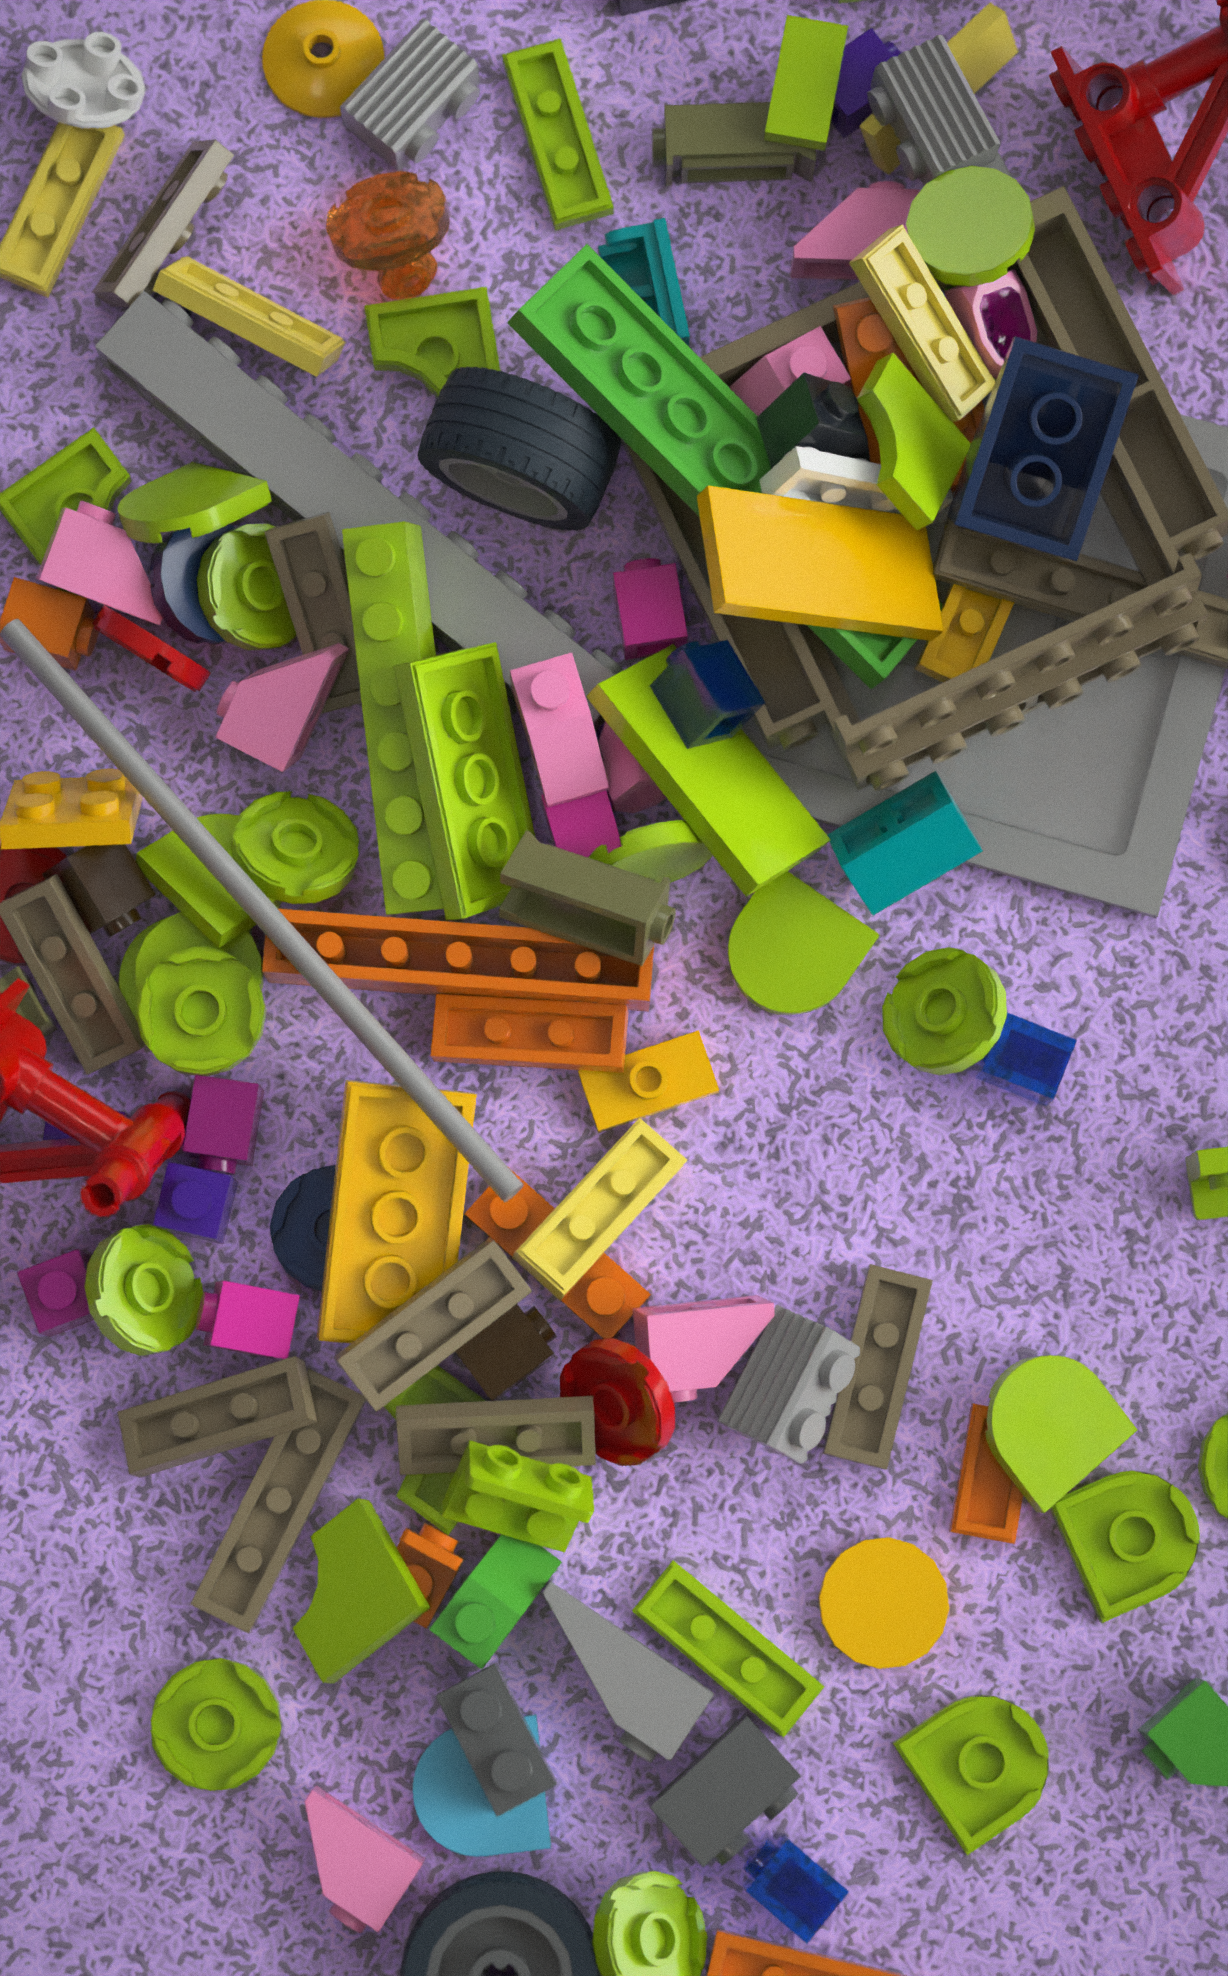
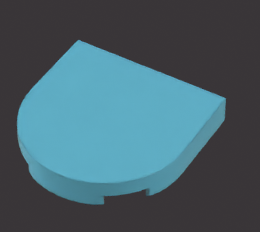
[413,1714,551,1857]

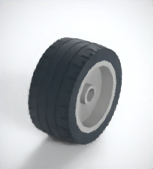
[417,367,621,531]

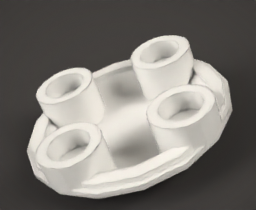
[21,32,145,128]

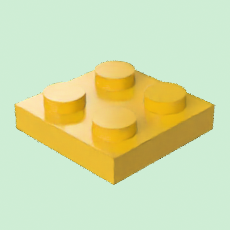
[0,768,143,849]

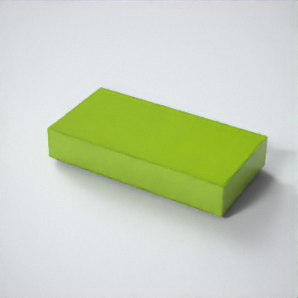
[764,15,848,151]

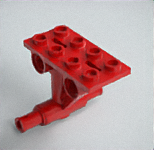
[1049,0,1228,295]
[0,978,191,1217]

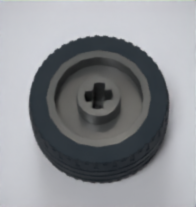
[400,1871,601,1976]

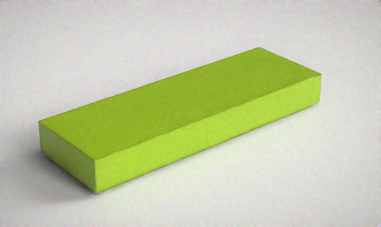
[502,38,614,231]
[632,1560,825,1738]

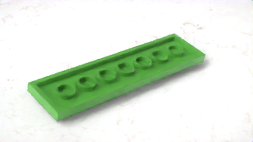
[507,244,943,690]

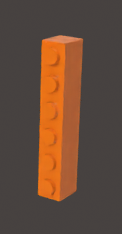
[262,908,654,1012]

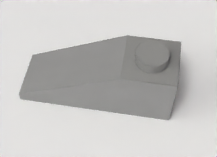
[543,1581,714,1763]

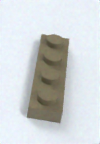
[191,1368,367,1634]

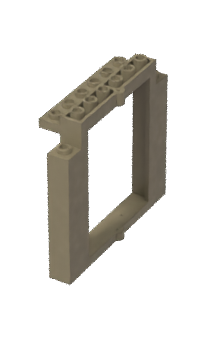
[620,186,1228,791]

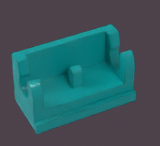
[598,218,690,346]
[827,770,983,916]

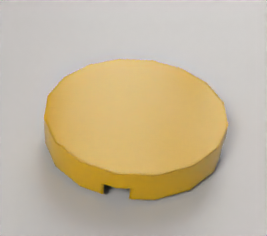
[818,1537,949,1669]

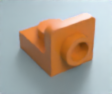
[397,1523,465,1629]

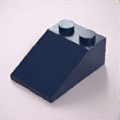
[947,336,1139,562]

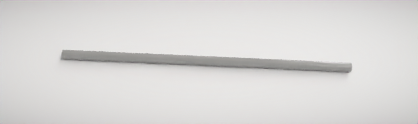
[0,619,524,1203]

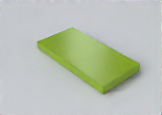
[394,642,536,920]
[586,644,831,897]

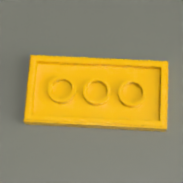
[697,486,944,641]
[317,1080,477,1344]

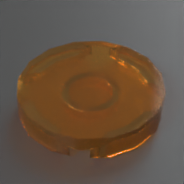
[325,171,451,271]

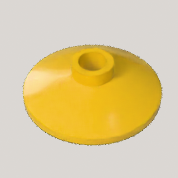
[262,0,385,118]

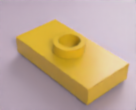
[578,1030,719,1133]

